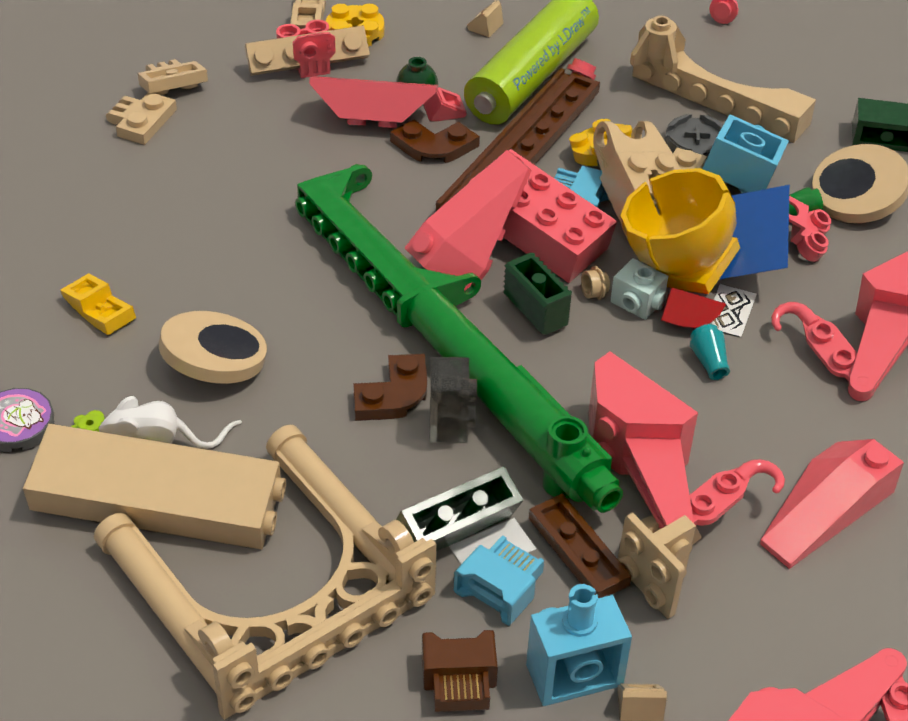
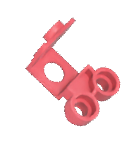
[276,20,336,78]
[789,196,831,262]

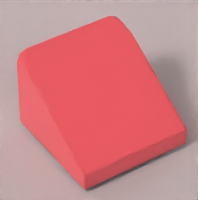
[423,87,467,121]

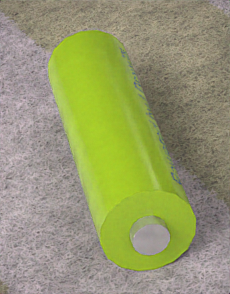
[464,0,599,124]

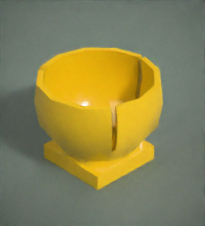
[620,168,740,294]

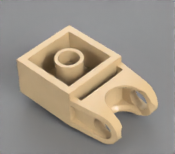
[593,121,680,225]

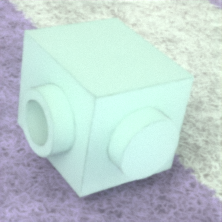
[610,258,669,320]

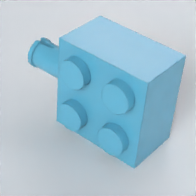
[703,114,789,193]
[526,584,632,706]

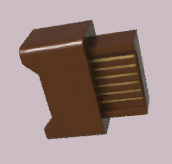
[422,630,498,712]

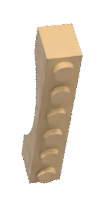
[632,51,816,143]

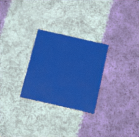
[719,184,790,280]

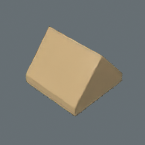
[467,0,503,38]
[618,683,667,721]

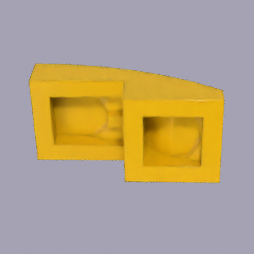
[60,273,136,335]

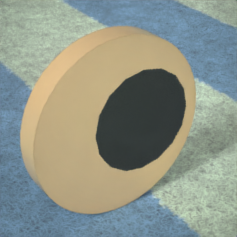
[812,144,908,223]
[159,311,267,384]

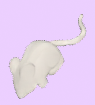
[99,396,242,449]

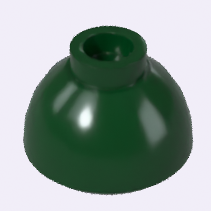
[396,57,439,85]

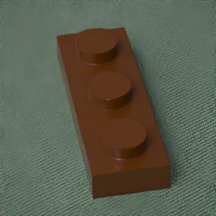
[529,493,632,598]

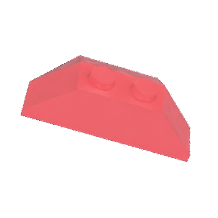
[309,76,438,128]

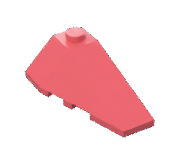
[404,150,532,290]
[760,439,904,569]

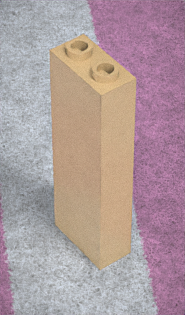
[23,423,286,550]

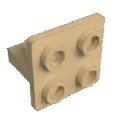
[618,513,696,619]

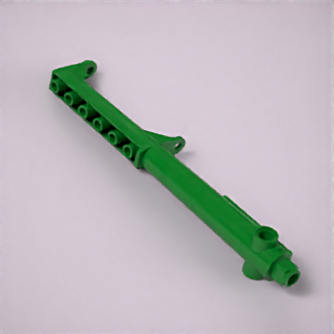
[295,164,623,513]

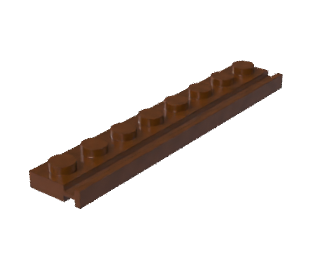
[436,68,600,211]

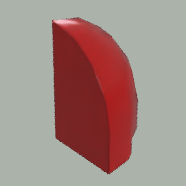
[661,287,726,328]

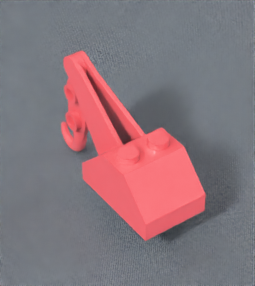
[771,251,908,401]
[588,351,785,529]
[728,648,908,721]

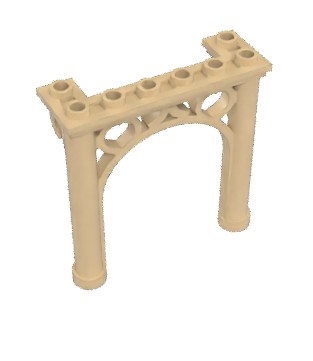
[94,425,437,720]

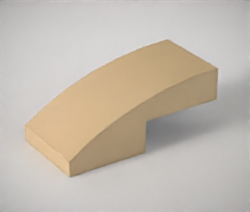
[290,0,326,29]

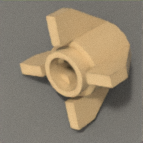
[630,16,686,74]

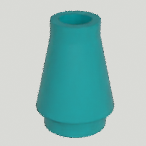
[690,324,730,380]

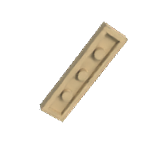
[244,25,370,76]

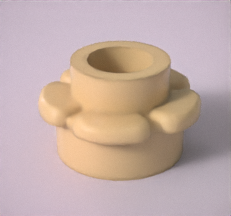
[581,266,610,300]

